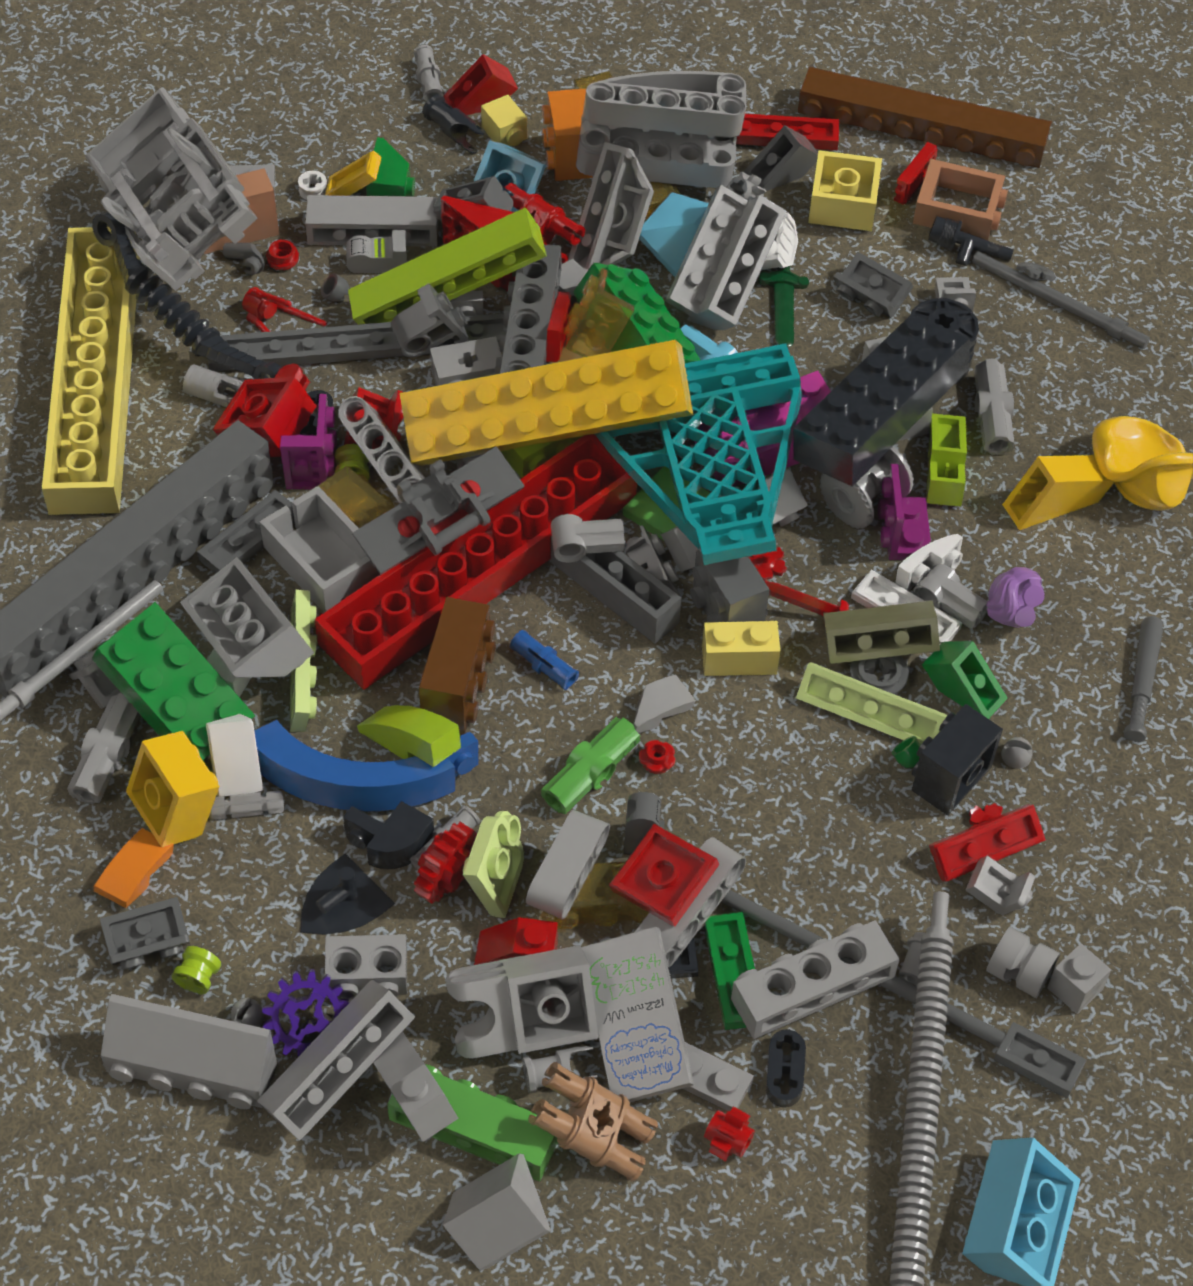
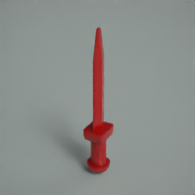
[765,581,849,616]

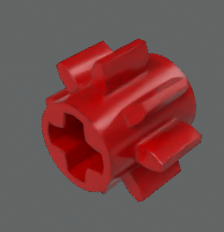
[704,1106,755,1162]

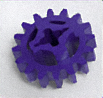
[262,969,350,1057]

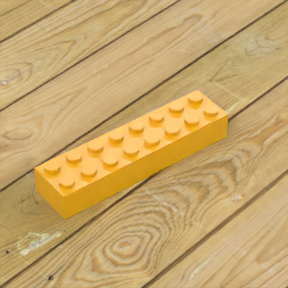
[400,340,693,466]

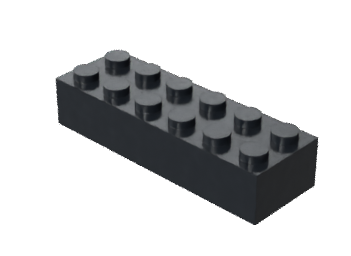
[793,314,970,487]

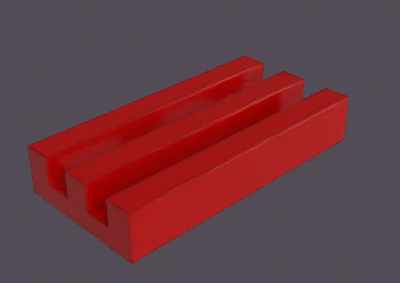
[894,142,938,205]

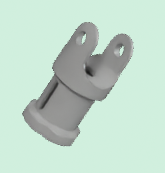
[522,1046,599,1094]

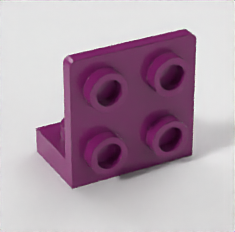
[280,394,337,490]
[877,464,931,560]

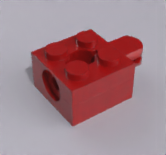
[212,363,316,457]

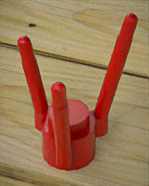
[242,287,327,332]

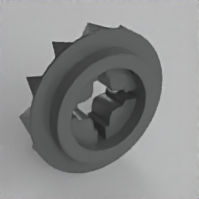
[850,656,909,695]

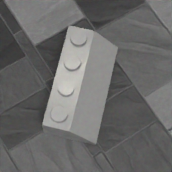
[180,557,314,677]
[101,994,277,1109]

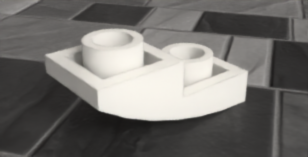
[896,534,963,591]

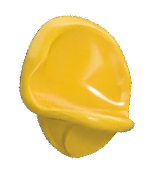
[1092,416,1193,511]

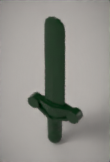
[758,266,810,347]

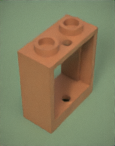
[913,159,1008,240]

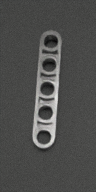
[338,396,425,504]
[635,837,746,967]

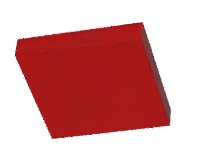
[609,824,720,927]

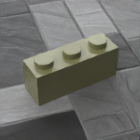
[823,600,940,664]

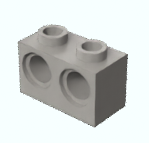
[325,934,407,1001]

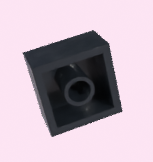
[911,704,1003,816]

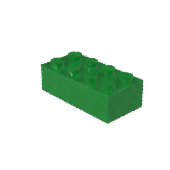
[573,262,701,363]
[92,602,255,762]

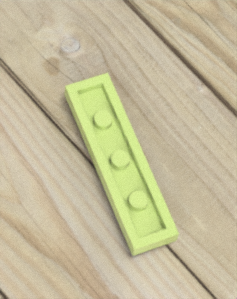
[290,589,317,732]
[796,662,947,744]

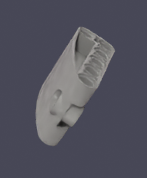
[576,71,746,188]

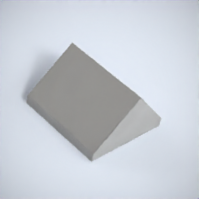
[443,1153,551,1270]

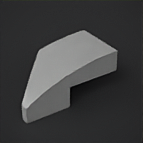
[633,674,696,733]

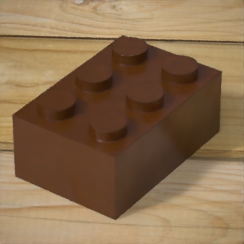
[419,597,496,735]

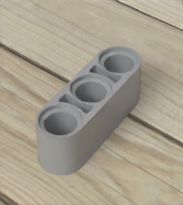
[526,809,610,919]

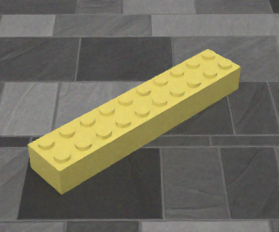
[42,227,140,515]

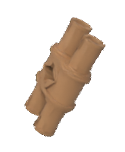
[528,1062,658,1181]

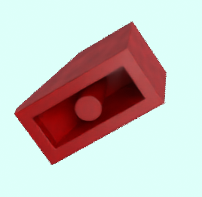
[443,54,518,115]
[474,917,558,965]

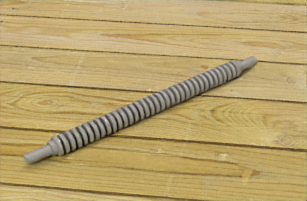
[889,891,953,1286]

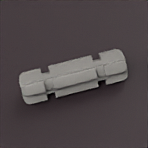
[210,790,284,820]

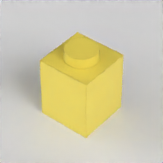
[481,95,527,146]

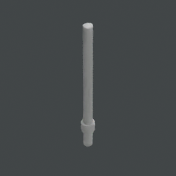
[0,580,163,721]

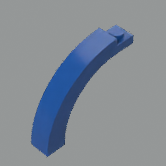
[254,720,478,811]

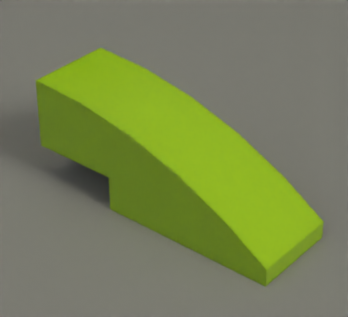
[927,413,967,507]
[357,705,461,767]

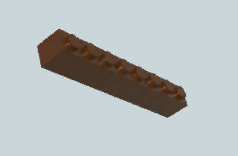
[798,67,1052,168]

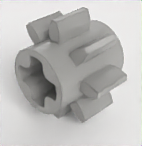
[727,172,766,201]

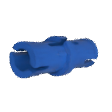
[510,630,579,690]

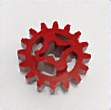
[414,821,477,904]

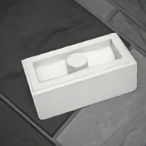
[206,714,263,796]

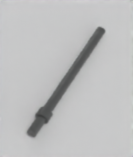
[972,251,1150,349]

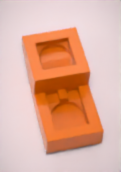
[94,828,174,908]

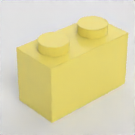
[702,621,780,676]

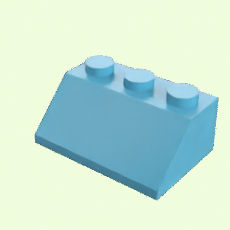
[962,1138,1081,1286]

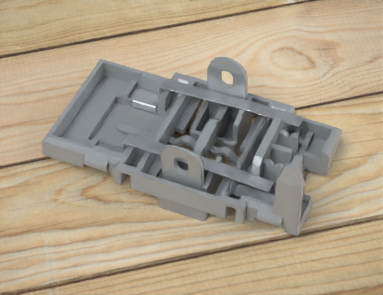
[85,87,258,291]

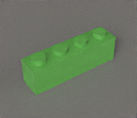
[387,1064,558,1182]

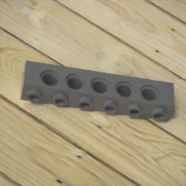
[495,245,562,374]

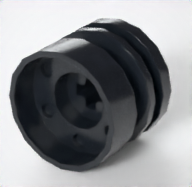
[910,298,979,384]

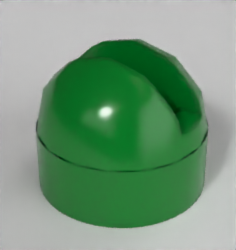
[891,736,921,769]

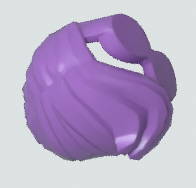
[986,567,1044,628]

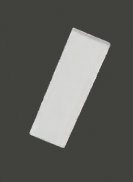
[851,569,962,644]

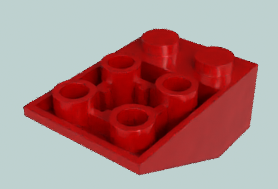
[441,195,515,292]

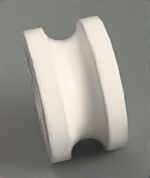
[298,171,327,200]

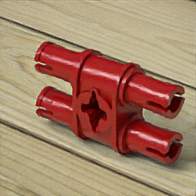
[505,183,585,264]

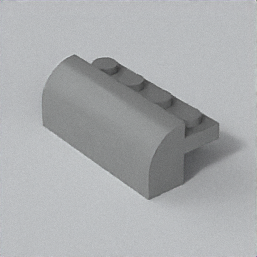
[665,185,787,330]

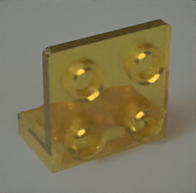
[564,268,634,357]

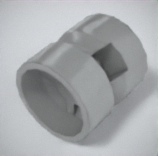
[986,926,1060,998]

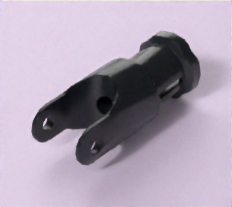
[422,94,486,153]

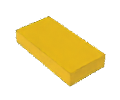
[325,150,381,196]

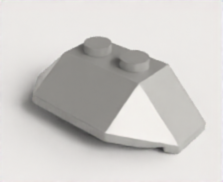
[568,142,654,270]

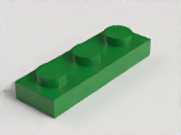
[703,912,755,1030]

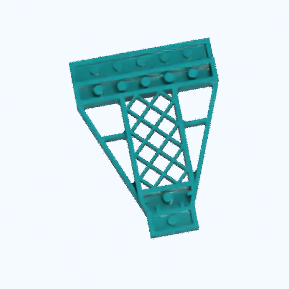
[595,343,802,565]

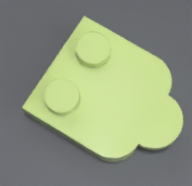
[463,811,524,918]

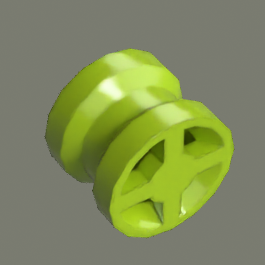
[334,444,370,486]
[171,946,221,995]

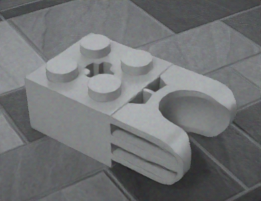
[446,945,599,1058]

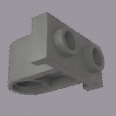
[391,283,469,357]

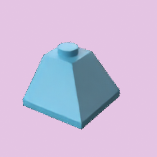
[474,140,546,212]
[639,192,709,277]

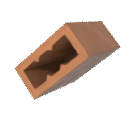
[204,168,279,254]

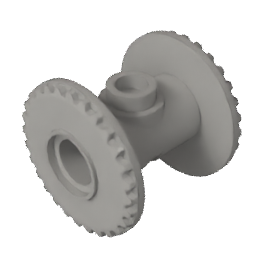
[820,446,914,529]

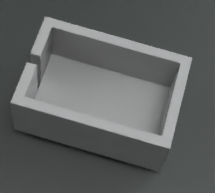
[260,486,380,612]

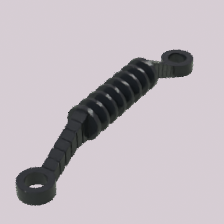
[92,211,282,379]

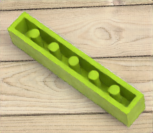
[348,207,547,325]

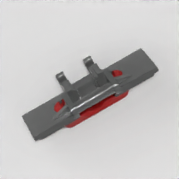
[352,447,524,575]

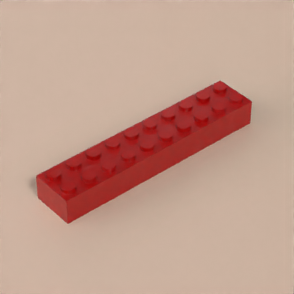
[315,434,637,690]

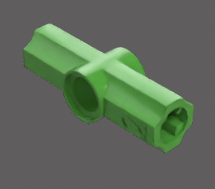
[541,717,640,815]

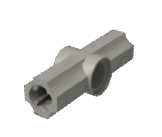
[974,359,1015,455]
[67,693,141,804]

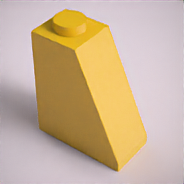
[1002,455,1115,530]

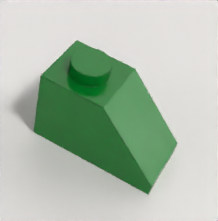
[366,137,415,197]
[922,641,1007,719]

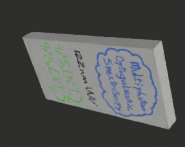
[581,926,694,1102]

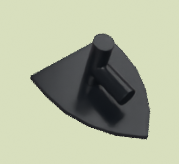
[300,853,395,935]

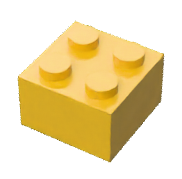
[126,731,220,847]

